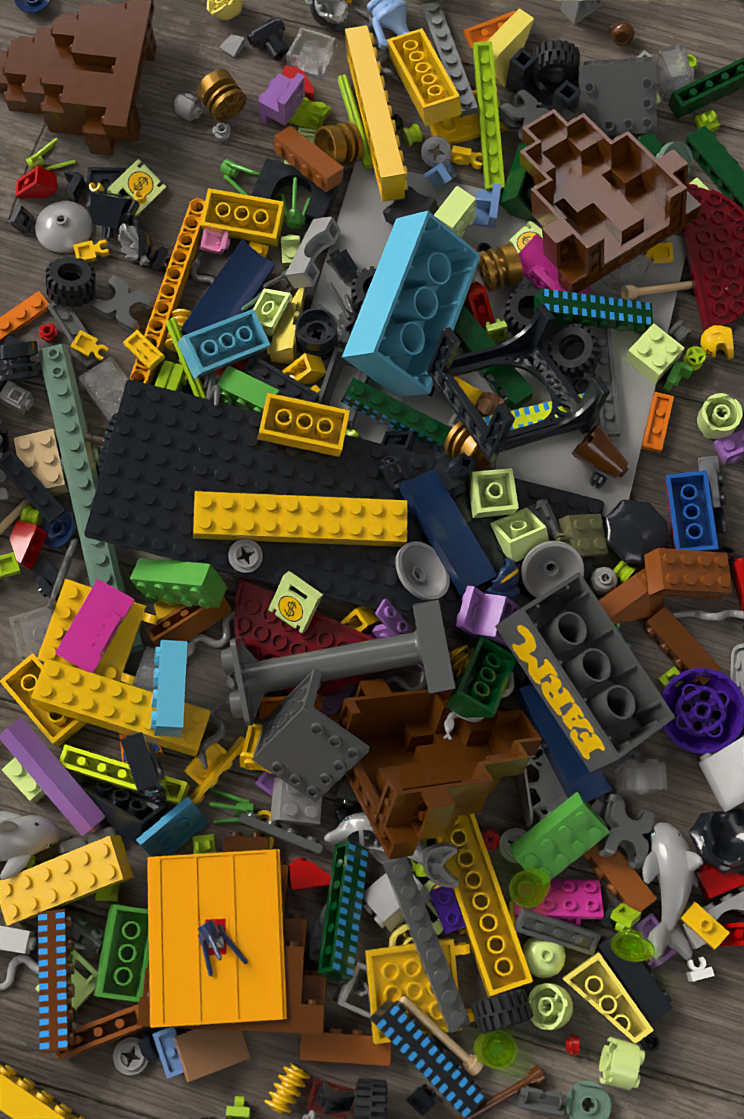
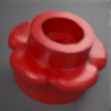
[38,323,58,342]
[481,829,500,850]
[565,1034,579,1057]

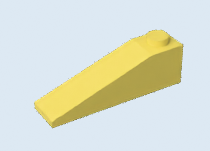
[487,8,534,88]
[267,288,306,364]

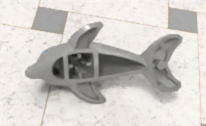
[0,811,70,880]
[324,812,459,888]
[643,820,703,960]

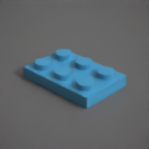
[137,797,209,857]

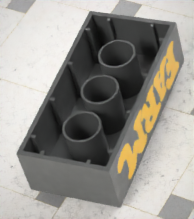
[495,572,675,772]

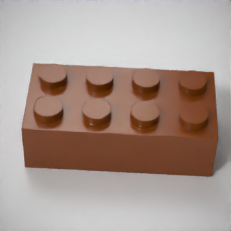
[644,548,733,599]

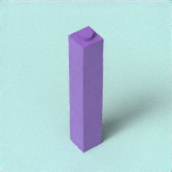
[0,717,106,836]

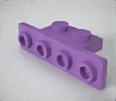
[372,599,425,671]

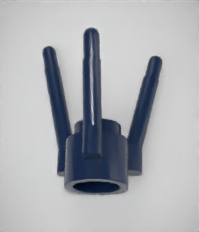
[198,920,248,977]

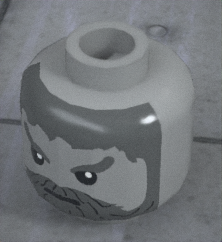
[173,92,202,121]
[589,567,618,596]

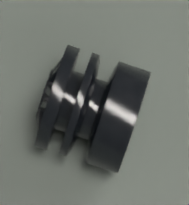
[295,308,338,360]
[0,341,42,382]

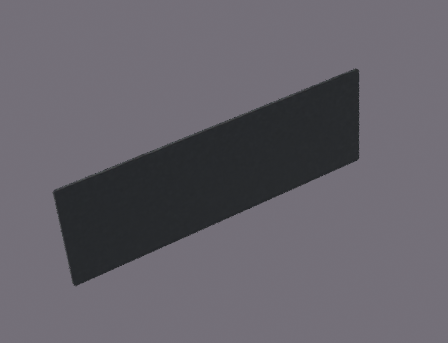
[84,379,604,631]

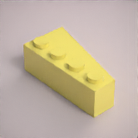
[562,952,654,1044]

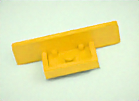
[184,736,245,805]

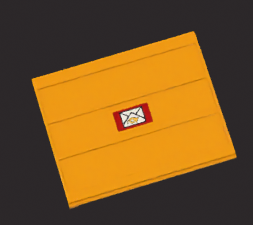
[147,849,287,1028]

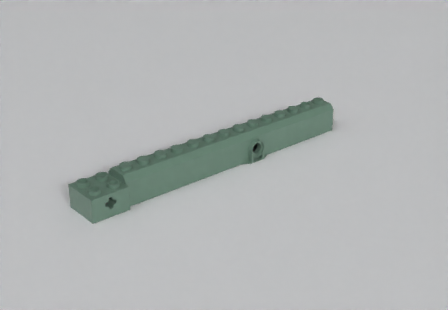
[39,344,146,654]

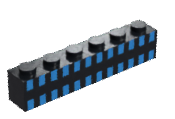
[369,998,485,1119]

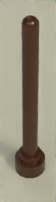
[455,1065,547,1119]

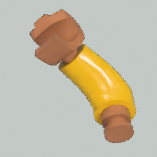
[433,376,505,416]

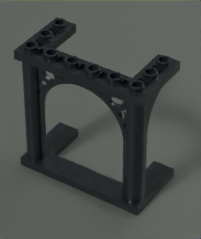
[427,304,610,462]

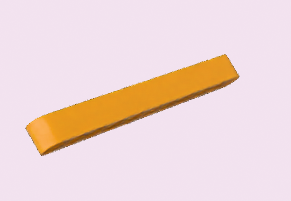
[130,198,205,384]

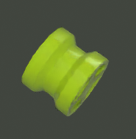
[401,123,423,147]
[683,346,706,371]
[20,505,43,527]
[613,560,636,584]

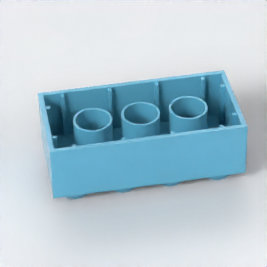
[342,211,481,397]

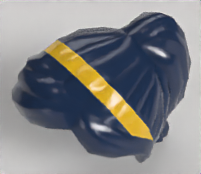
[483,557,520,600]

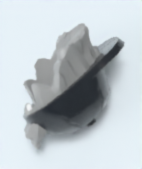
[305,0,349,33]
[118,217,153,265]

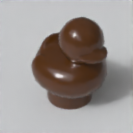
[609,22,635,46]

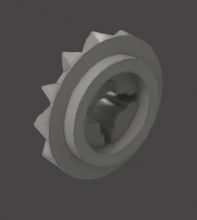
[421,136,451,167]
[228,539,263,573]
[499,828,527,863]
[113,1037,148,1075]

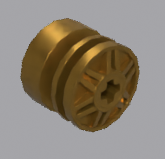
[196,69,247,122]
[314,122,363,165]
[478,242,523,292]
[444,421,494,472]

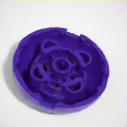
[661,668,744,754]

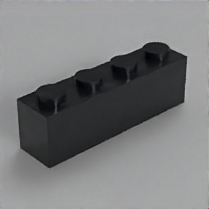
[596,931,673,1023]

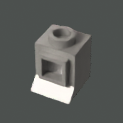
[0,381,34,415]

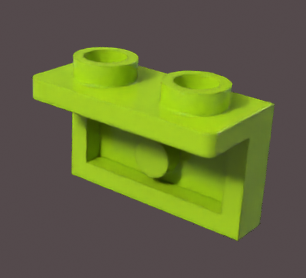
[288,97,331,130]

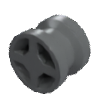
[668,319,693,344]

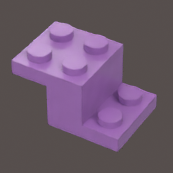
[258,73,305,126]
[456,586,521,649]

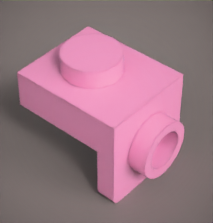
[199,229,230,255]

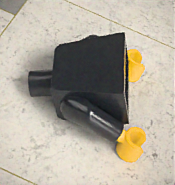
[85,183,147,238]

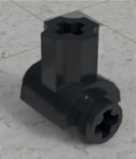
[246,17,289,61]
[433,453,476,498]

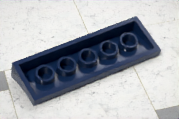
[181,239,275,336]
[398,469,498,596]
[514,684,612,802]

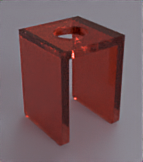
[306,1077,353,1119]

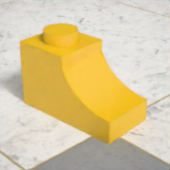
[282,353,326,385]
[340,606,380,633]

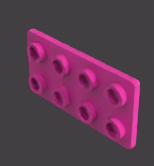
[518,234,591,294]
[55,579,135,673]
[513,878,604,926]

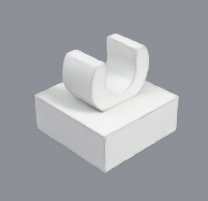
[686,957,714,982]

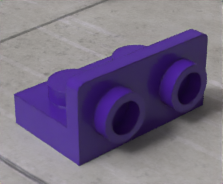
[429,886,466,934]

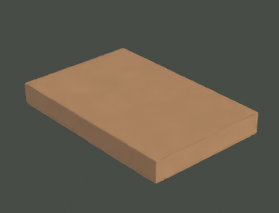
[173,1029,250,1082]

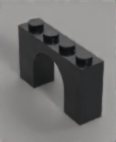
[506,48,581,122]
[251,158,339,225]
[120,732,171,804]

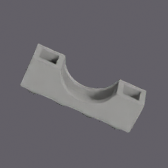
[285,217,341,289]
[679,885,744,949]

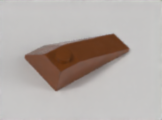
[599,568,664,625]

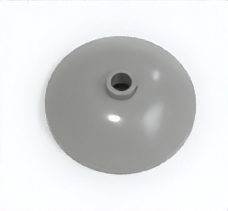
[35,201,93,254]
[396,541,450,601]
[521,541,584,598]

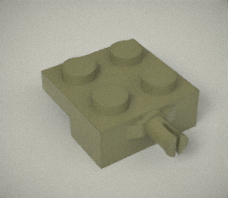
[555,514,609,558]

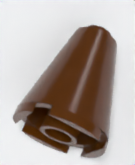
[572,424,629,478]

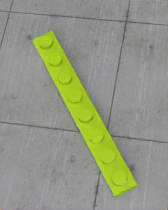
[473,42,505,191]

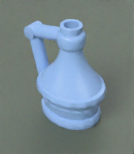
[367,0,411,50]

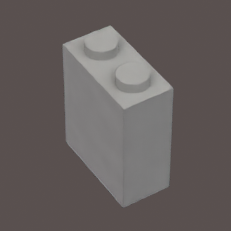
[362,873,431,933]

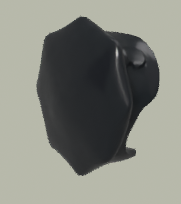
[604,499,668,565]
[689,809,744,873]

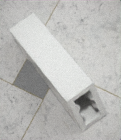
[0,926,36,954]

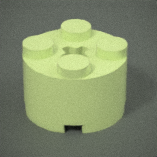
[697,393,743,440]
[599,1037,645,1090]

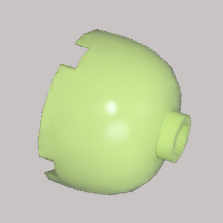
[522,936,566,979]
[528,983,573,1030]

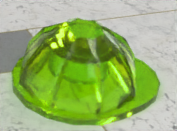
[509,869,550,908]
[611,928,655,961]
[473,1029,518,1069]

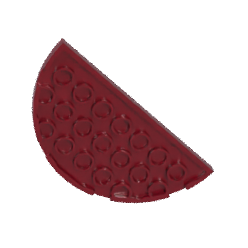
[681,184,744,332]
[234,579,375,696]

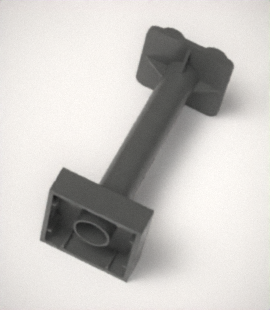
[221,599,455,726]

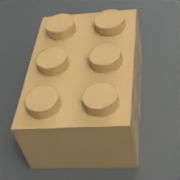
[13,429,69,496]

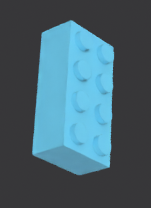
[177,309,270,379]
[150,640,187,737]

